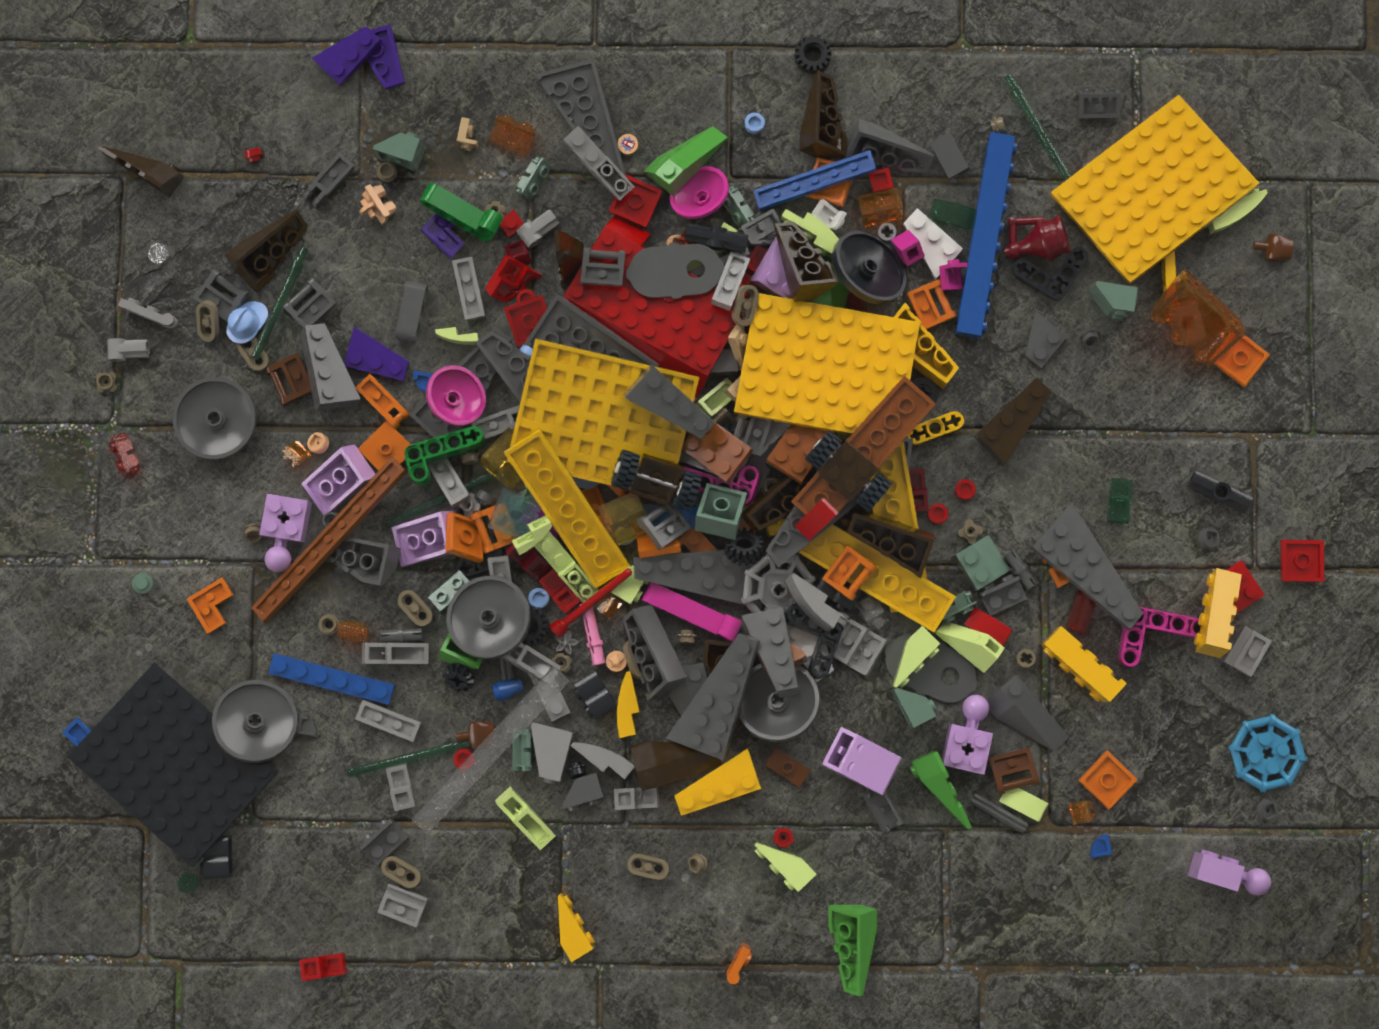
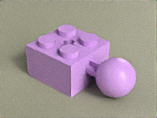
[259,494,312,573]
[941,695,993,775]
[1188,850,1271,896]

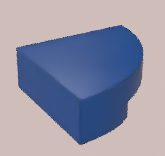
[413,370,433,393]
[1090,834,1112,858]

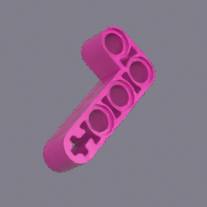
[683,466,762,505]

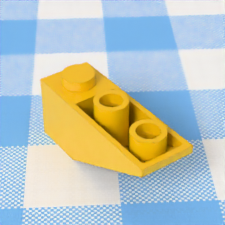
[558,893,595,962]

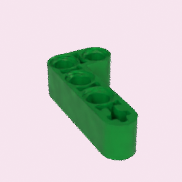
[420,183,504,242]
[404,426,486,486]

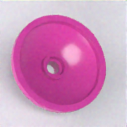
[670,166,729,219]
[426,365,486,426]

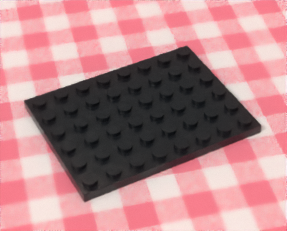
[67,662,279,868]

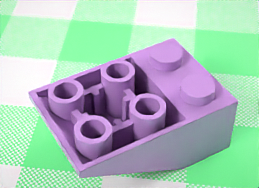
[822,727,902,795]

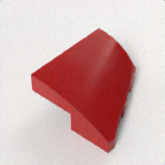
[485,255,542,303]

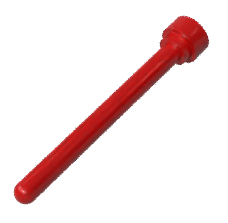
[550,569,632,638]

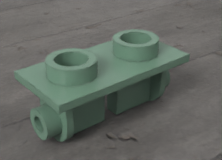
[515,157,551,201]
[722,186,755,228]
[428,570,469,612]
[942,591,977,624]
[512,729,533,771]

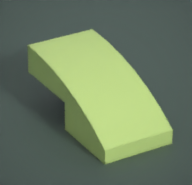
[435,327,480,345]
[512,515,552,555]
[999,788,1049,822]

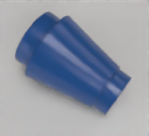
[491,679,524,702]

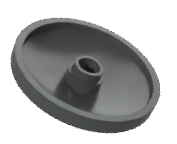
[173,377,257,460]
[446,576,531,659]
[740,664,820,742]
[212,680,297,763]

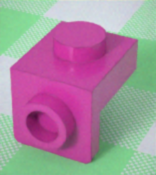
[939,259,968,291]

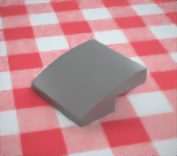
[834,619,888,677]

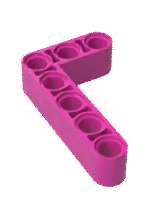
[641,582,743,642]
[1118,607,1199,667]

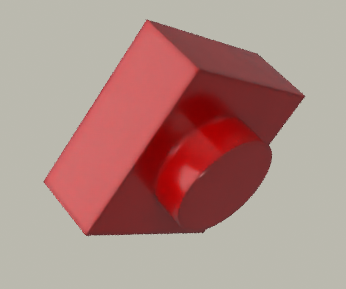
[868,168,893,193]
[500,210,524,238]

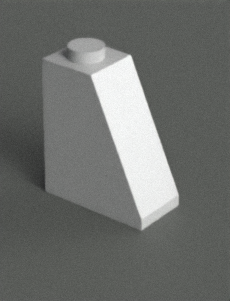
[531,722,574,785]

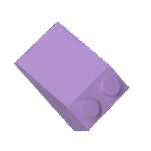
[750,237,793,299]
[301,444,375,515]
[392,510,455,567]

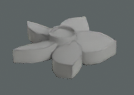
[555,630,579,655]

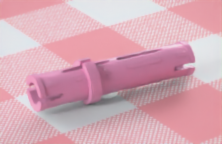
[580,604,606,666]

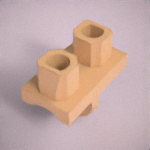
[360,184,397,225]

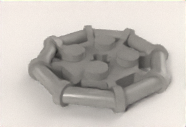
[741,553,816,626]

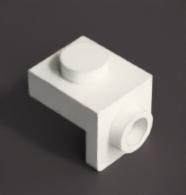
[811,199,847,230]

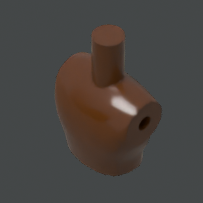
[1252,234,1293,262]
[456,721,495,749]

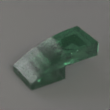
[929,199,976,230]
[1107,478,1132,524]

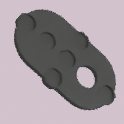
[626,243,724,299]
[884,634,978,703]

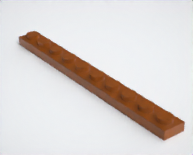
[251,457,408,623]

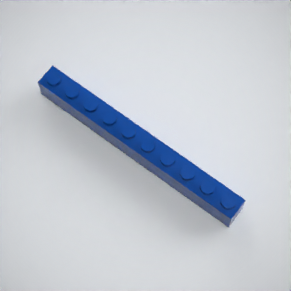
[955,132,1017,339]

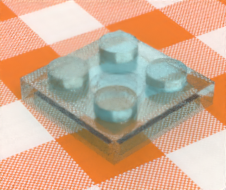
[488,488,541,538]

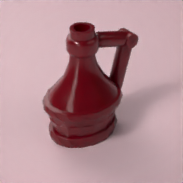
[1004,215,1071,262]

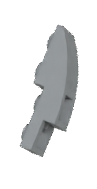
[563,126,635,201]

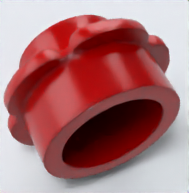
[244,147,263,162]
[773,828,794,848]

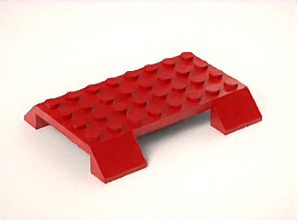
[563,216,747,399]

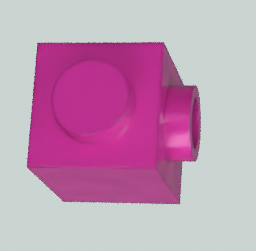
[891,230,925,266]

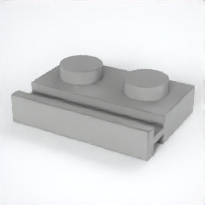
[1223,625,1272,677]
[377,883,428,928]

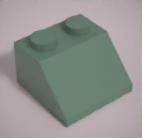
[373,132,425,172]
[1089,281,1138,321]
[695,483,747,540]
[953,535,1010,592]
[891,688,937,728]

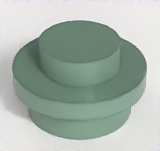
[132,573,154,594]

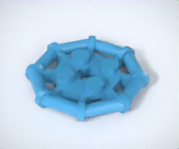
[1228,714,1307,793]

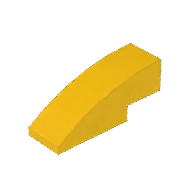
[617,671,640,738]

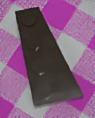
[974,377,1051,466]
[742,467,817,531]
[847,508,934,578]

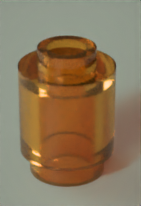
[337,620,369,643]

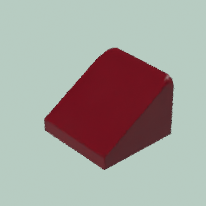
[504,240,531,265]

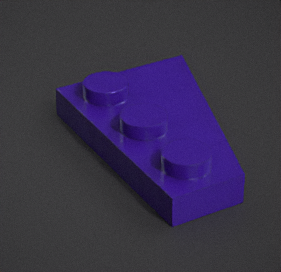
[367,25,406,90]
[312,26,382,86]
[344,327,409,382]

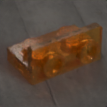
[489,114,536,157]
[857,187,903,227]

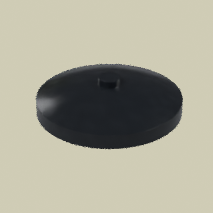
[832,230,907,305]

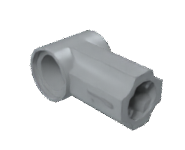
[517,210,560,249]
[107,338,150,362]

